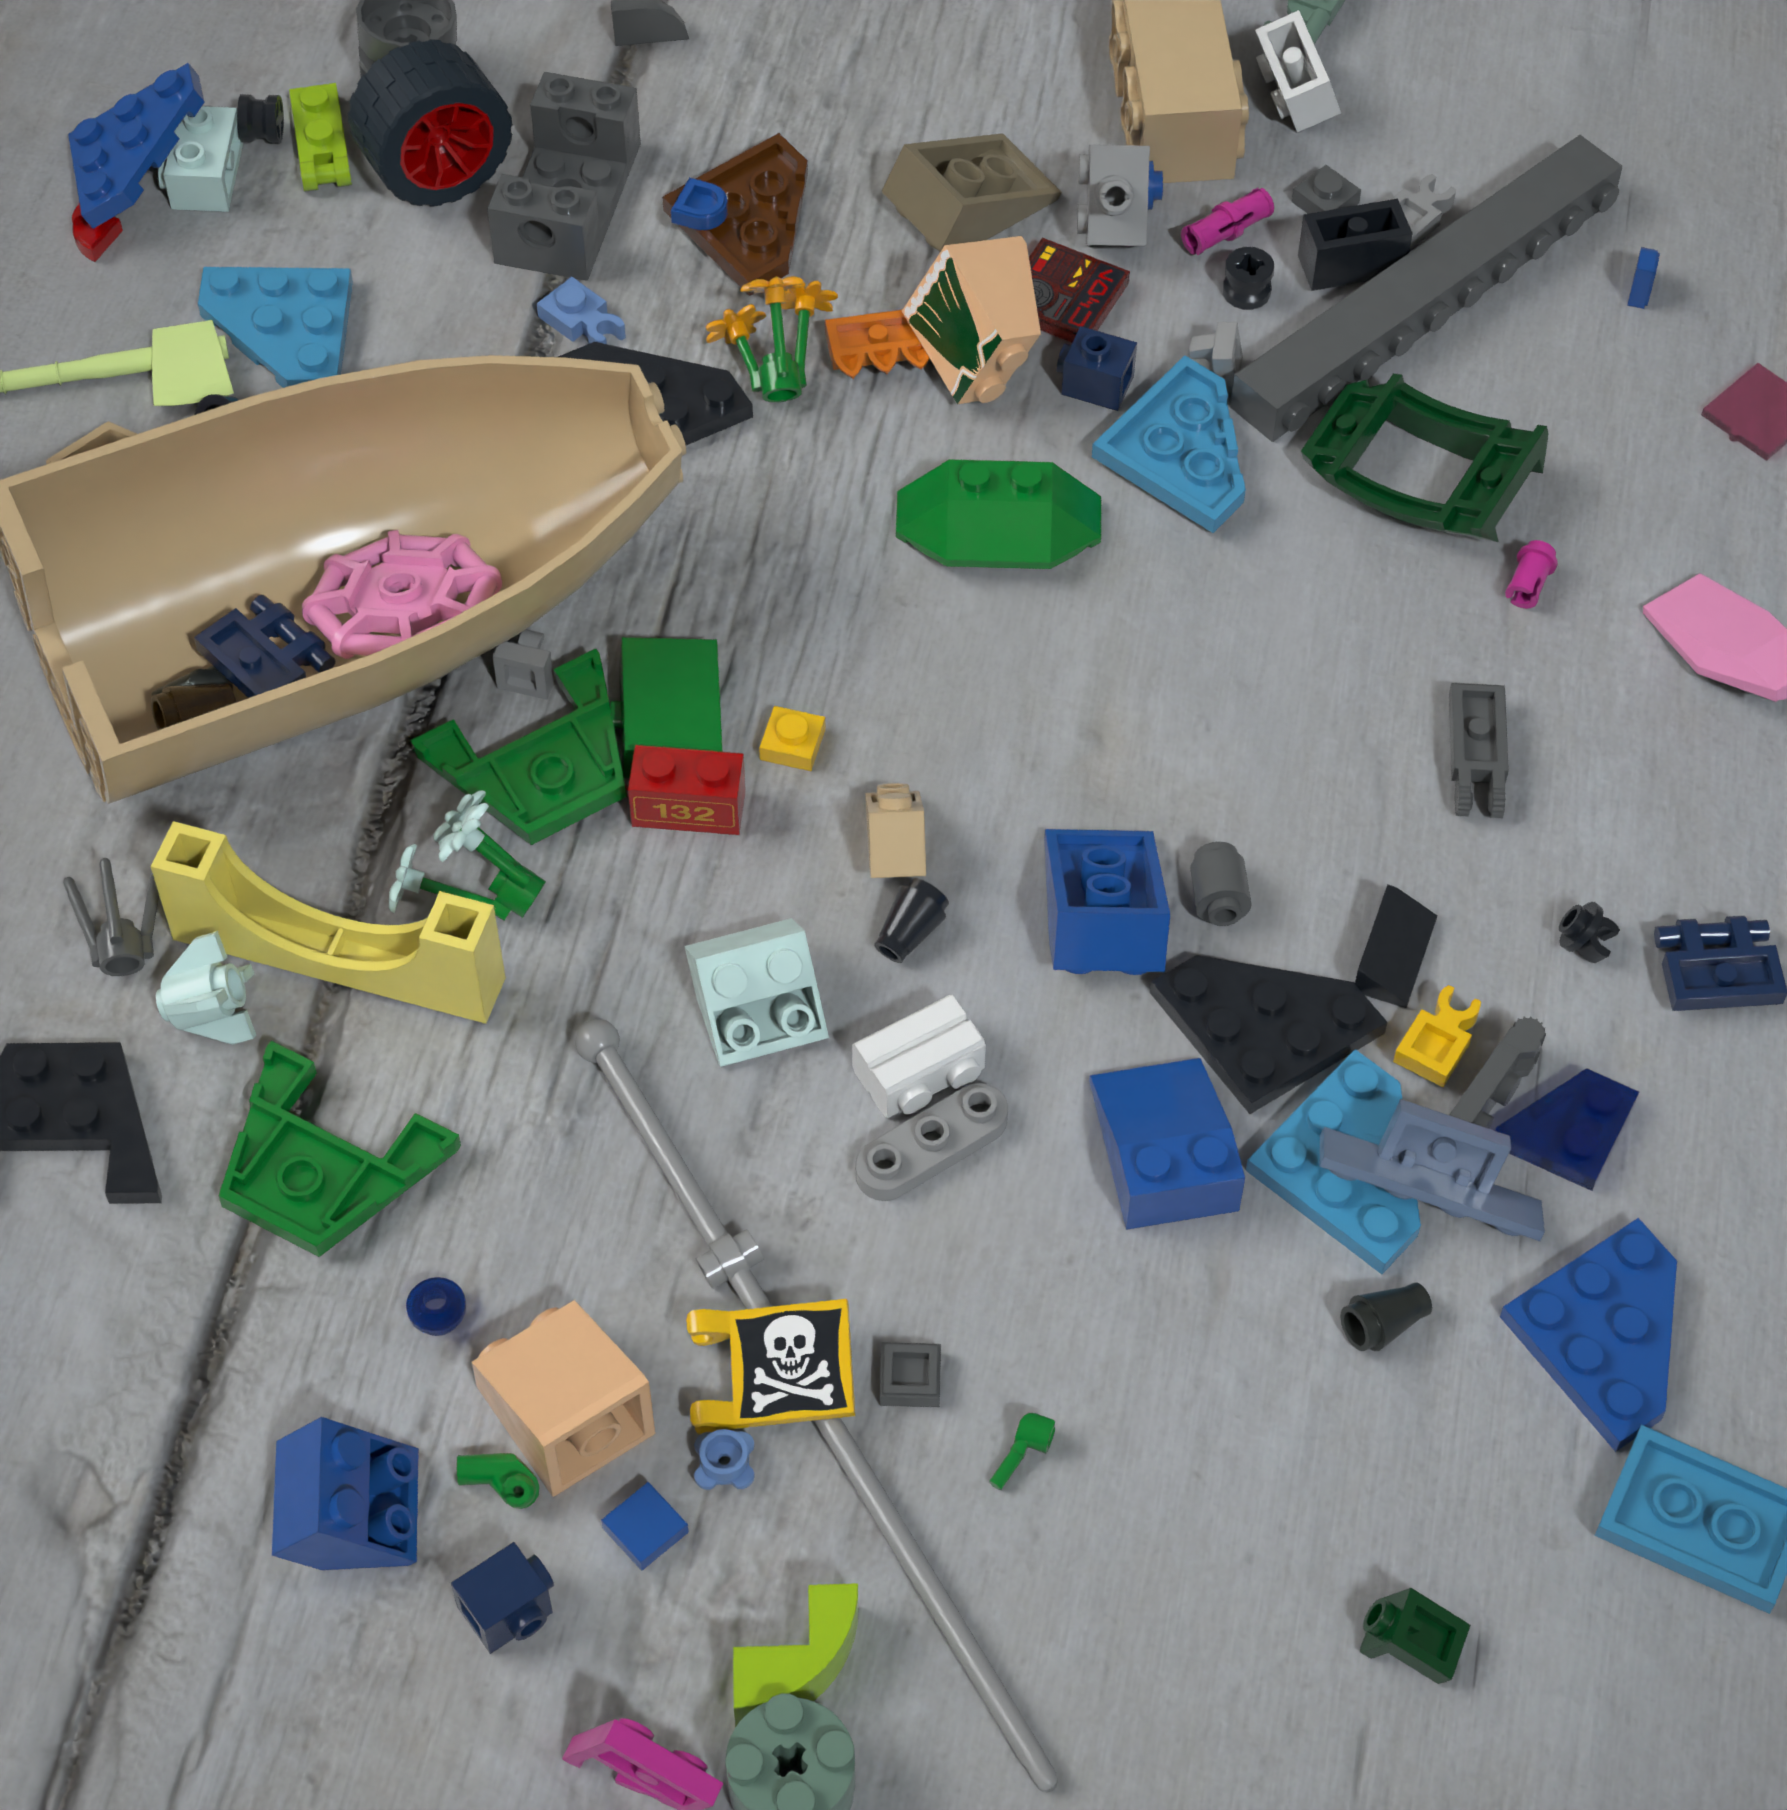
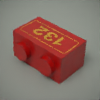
[628,745,746,835]

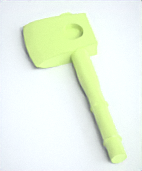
[0,320,234,406]

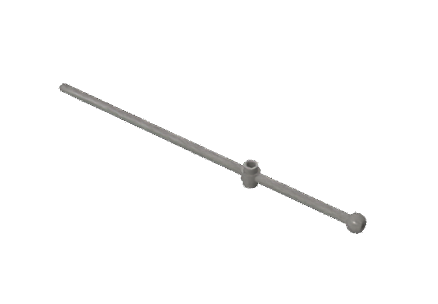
[575,1019,1058,1793]

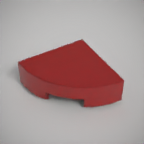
[72,203,123,262]

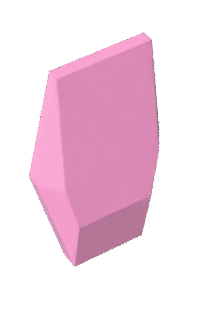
[1643,573,1787,702]

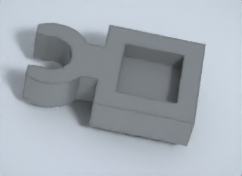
[1390,174,1456,252]

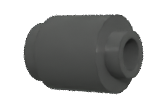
[1190,842,1252,926]

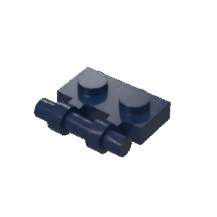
[194,594,336,698]
[1654,915,1787,1011]

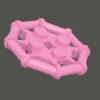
[302,530,502,659]

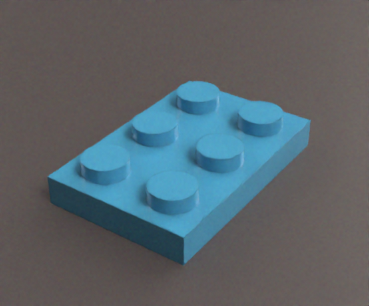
[1594,1425,1787,1614]

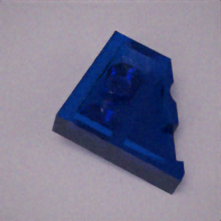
[1495,1068,1639,1191]

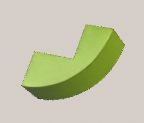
[733,1583,859,1727]

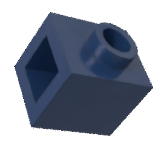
[1056,326,1137,411]
[451,1542,554,1654]

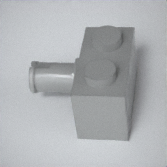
[1077,145,1150,246]

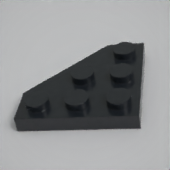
[558,342,753,446]
[1150,955,1388,1114]

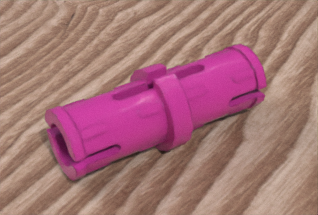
[1181,187,1274,255]

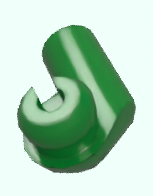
[457,1453,540,1509]

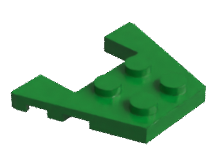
[410,648,627,845]
[219,1041,461,1257]

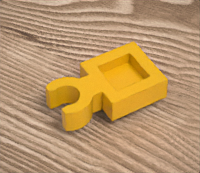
[1393,985,1481,1088]

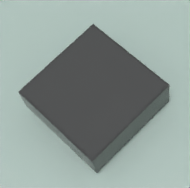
[880,1342,941,1407]

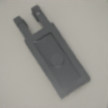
[1449,683,1509,818]
[1450,1016,1546,1129]

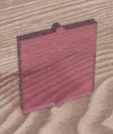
[1701,363,1787,461]

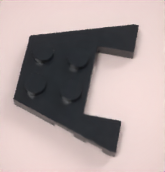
[0,1042,162,1204]

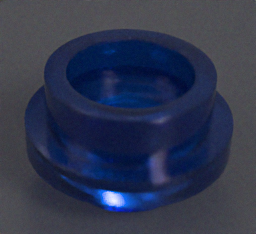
[406,1277,466,1336]

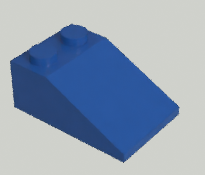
[1044,829,1170,975]
[1089,1058,1245,1230]

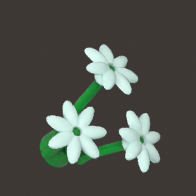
[389,790,546,921]

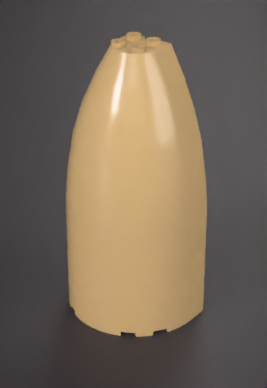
[0,355,686,804]

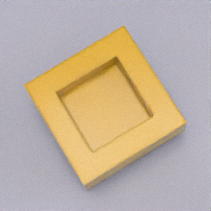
[759,706,826,771]

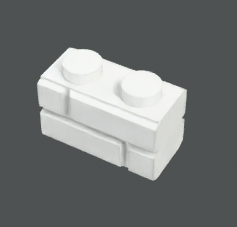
[852,995,986,1118]

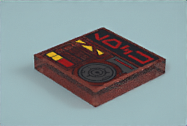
[1029,237,1130,343]

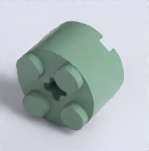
[725,1694,855,1810]

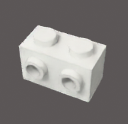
[1255,10,1341,133]

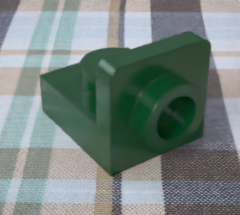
[1360,1588,1471,1684]

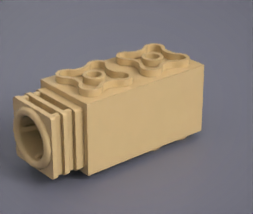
[1109,0,1249,183]

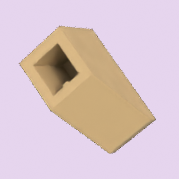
[865,783,926,878]

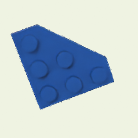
[68,63,205,229]
[1500,1218,1677,1452]

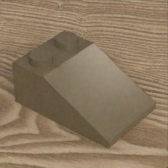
[882,133,1062,252]

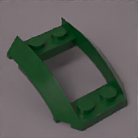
[1301,373,1549,542]

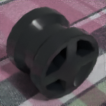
[237,94,284,143]
[1223,247,1274,310]

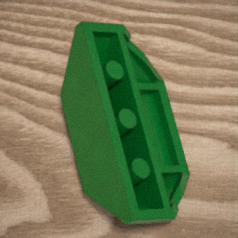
[896,459,1101,569]

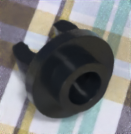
[1559,902,1620,963]

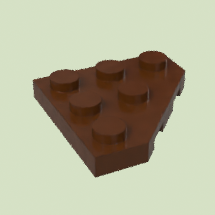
[662,133,808,296]

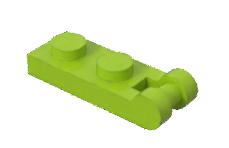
[289,83,352,192]

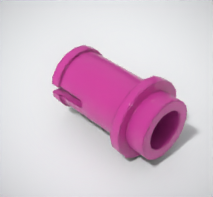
[1505,540,1558,609]

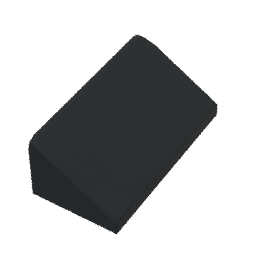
[1355,884,1438,1008]

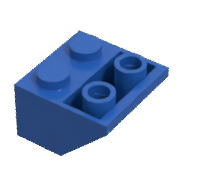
[272,1417,419,1570]

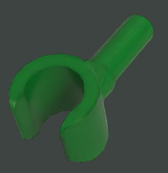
[989,1413,1055,1490]

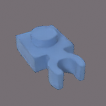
[537,277,626,344]

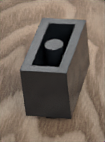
[1298,198,1413,291]

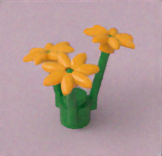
[706,276,838,402]

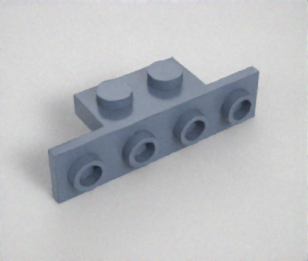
[1320,1099,1545,1241]

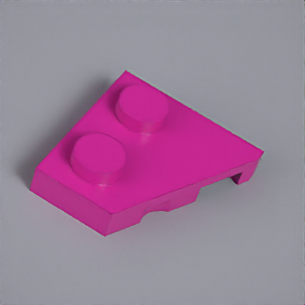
[562,1718,723,1810]

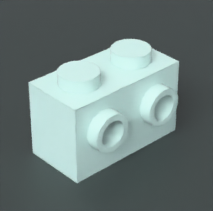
[158,106,244,212]

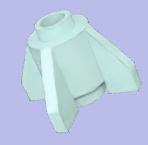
[156,931,257,1045]

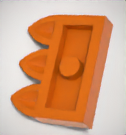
[825,309,930,379]

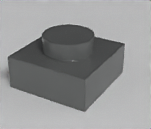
[1292,165,1361,214]

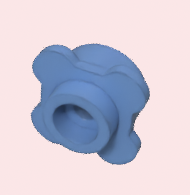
[694,1429,755,1490]

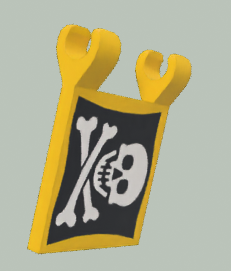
[686,1299,856,1435]

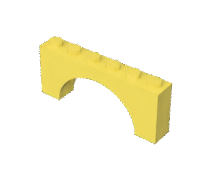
[150,821,506,1024]

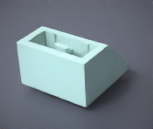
[685,918,829,1067]

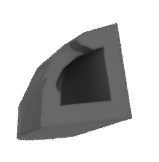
[611,0,689,46]

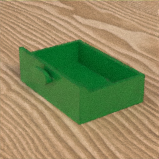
[610,637,723,778]

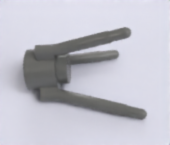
[63,858,159,976]

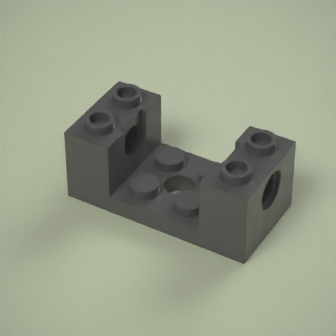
[487,72,641,281]

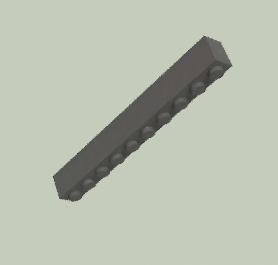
[1230,135,1623,442]

